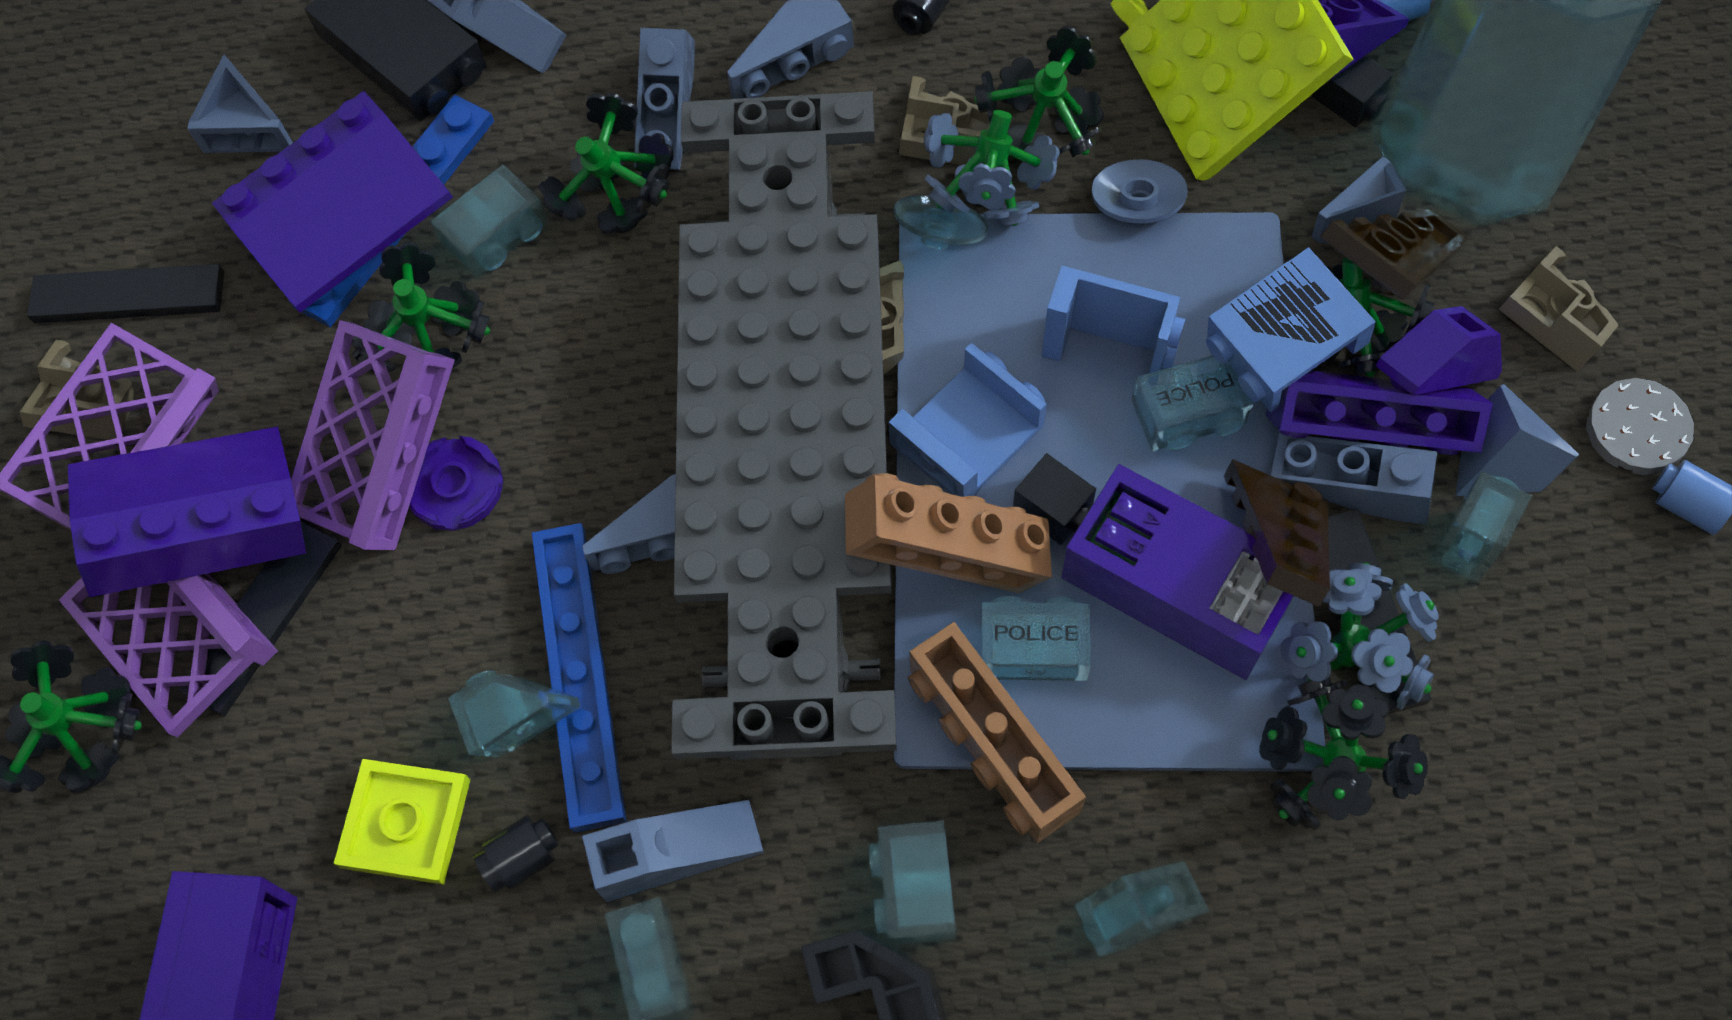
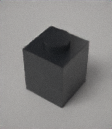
[1312,55,1393,128]
[1013,453,1096,545]

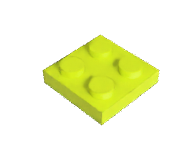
[334,759,471,885]

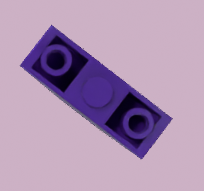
[1375,306,1502,396]

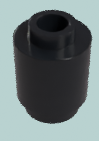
[892,0,950,34]
[473,815,559,892]

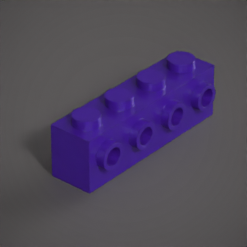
[1265,371,1493,455]

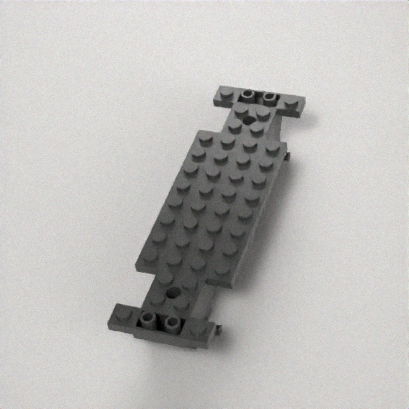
[671,91,897,760]

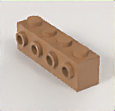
[845,473,1052,593]
[907,622,1086,844]

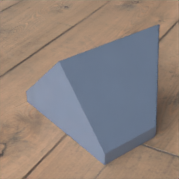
[187,55,293,153]
[1312,156,1406,243]
[1455,384,1580,496]

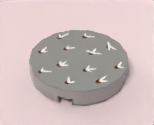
[1586,378,1694,475]

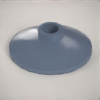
[1092,159,1187,223]

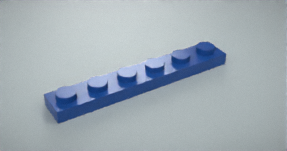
[288,95,494,328]
[532,523,627,833]

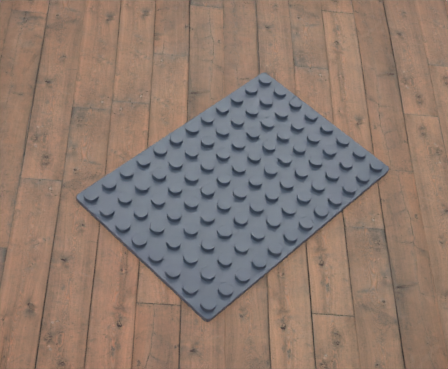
[894,212,1325,772]

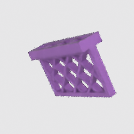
[291,320,455,550]
[0,323,219,530]
[59,573,278,737]

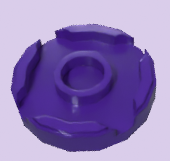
[409,436,504,531]

